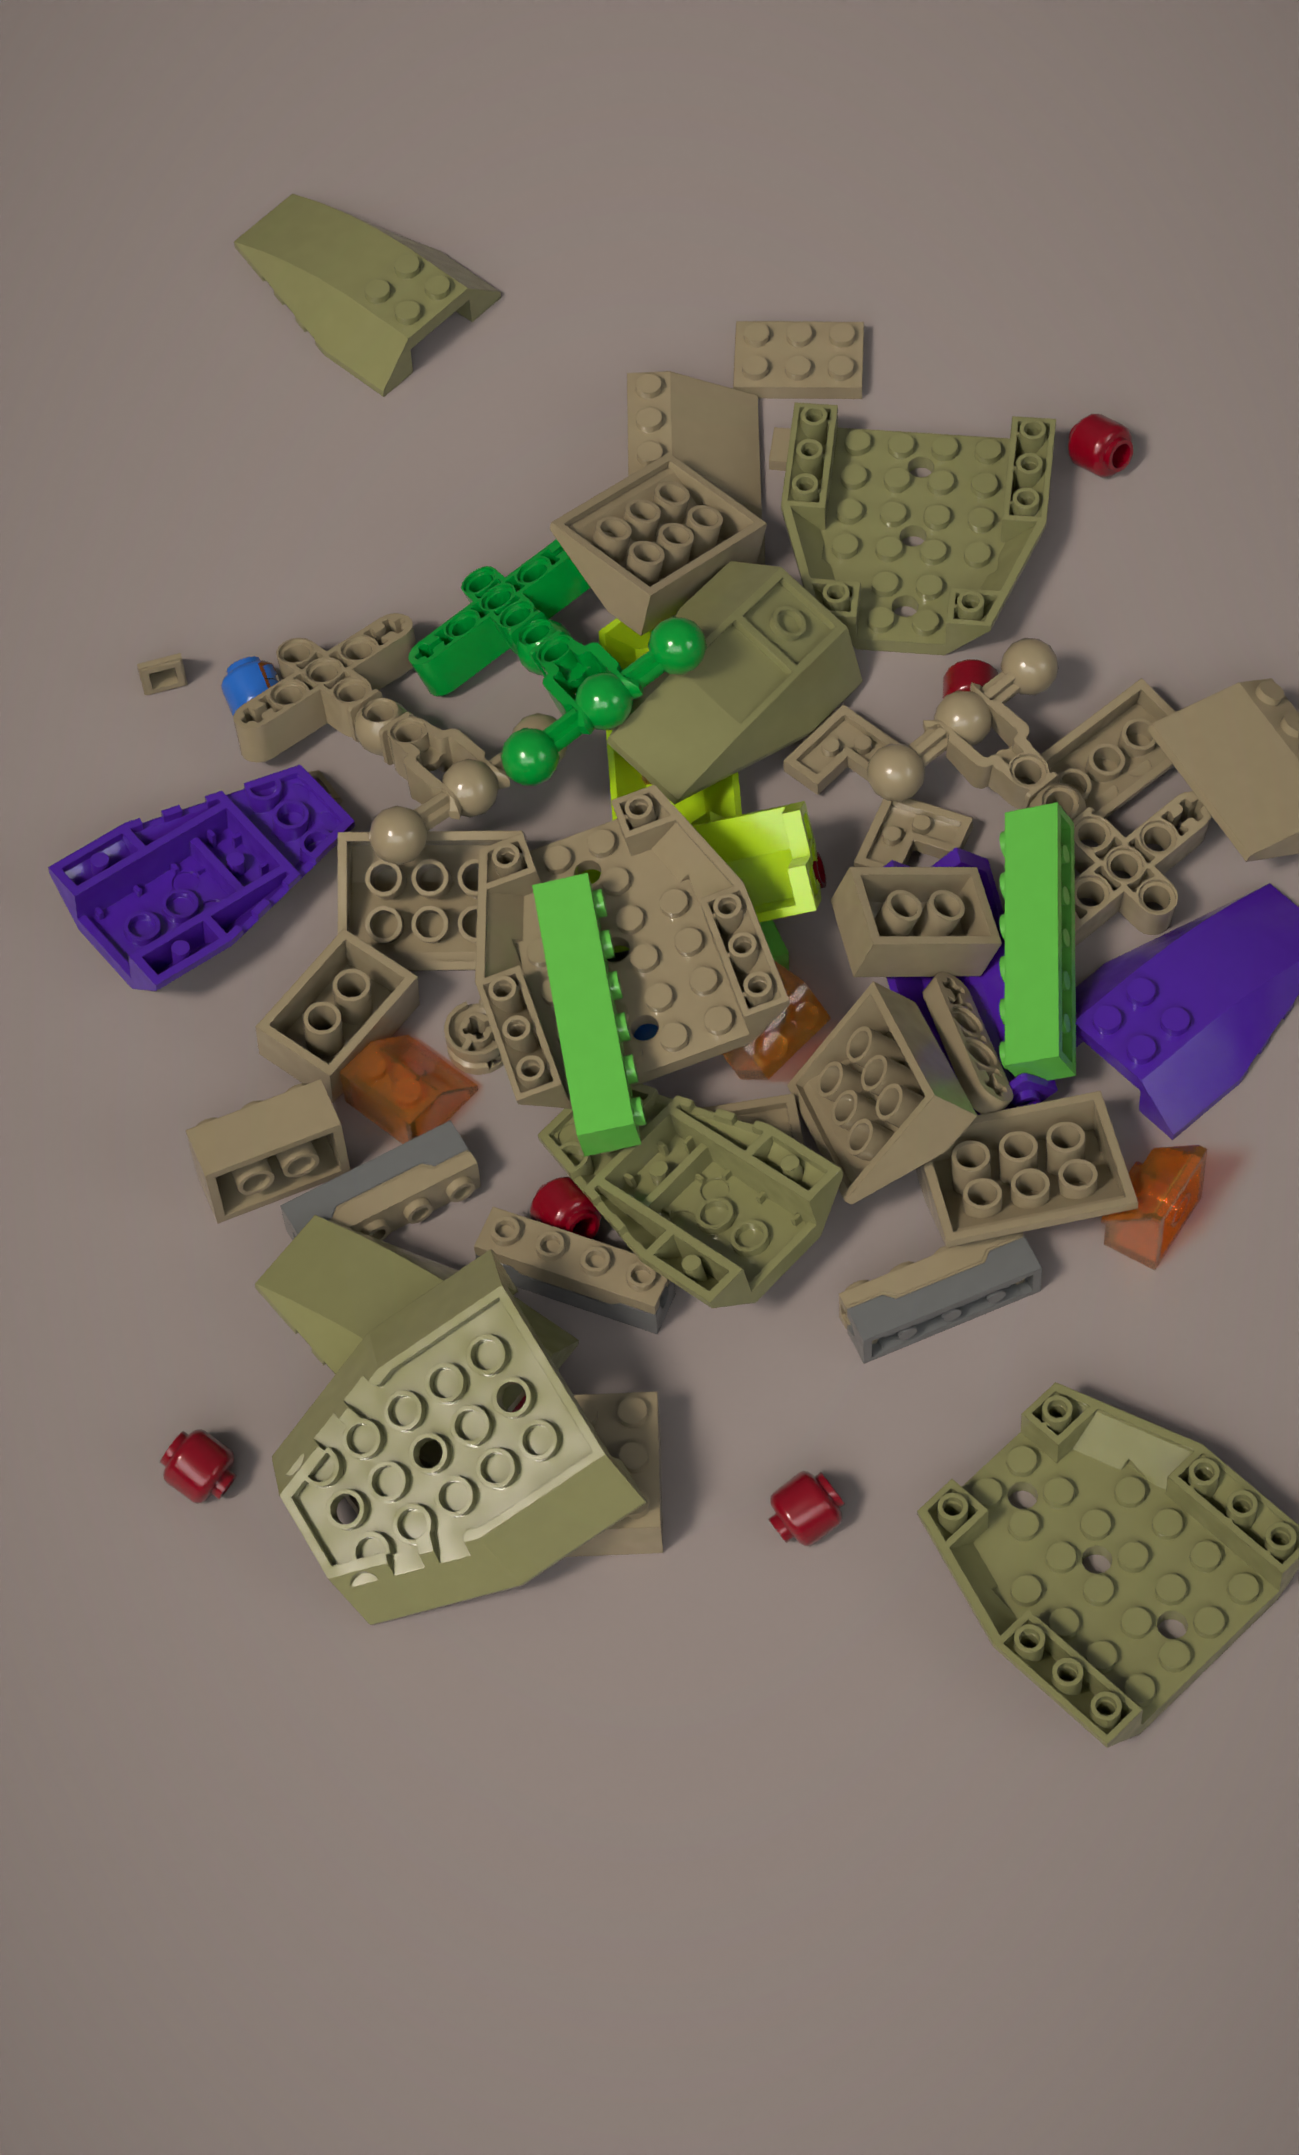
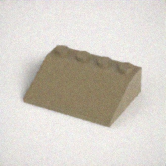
[627,371,762,519]
[550,453,767,636]
[1147,678,1299,862]
[338,830,527,971]
[787,981,977,1205]
[916,1091,1138,1247]

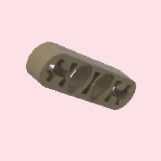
[923,972,1013,1114]

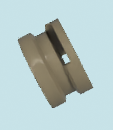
[444,999,504,1075]

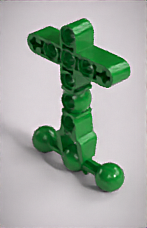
[408,539,707,786]

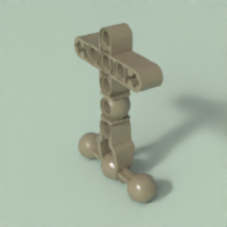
[233,613,568,865]
[867,638,1211,947]

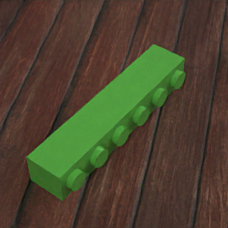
[999,802,1076,1081]
[532,873,647,1157]

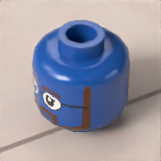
[221,656,281,715]

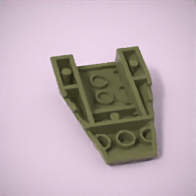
[234,194,501,397]
[537,1084,844,1308]
[255,1215,579,1467]

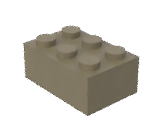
[830,867,1002,977]
[255,928,420,1103]
[185,1079,351,1224]
[566,1391,663,1557]

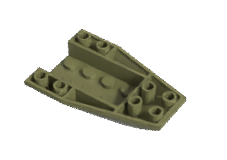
[606,561,863,805]

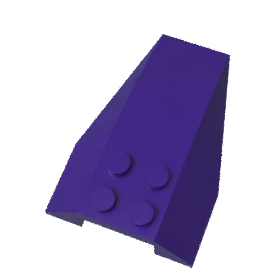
[48,765,355,991]
[1076,883,1299,1140]

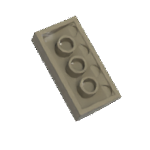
[1017,678,1175,819]

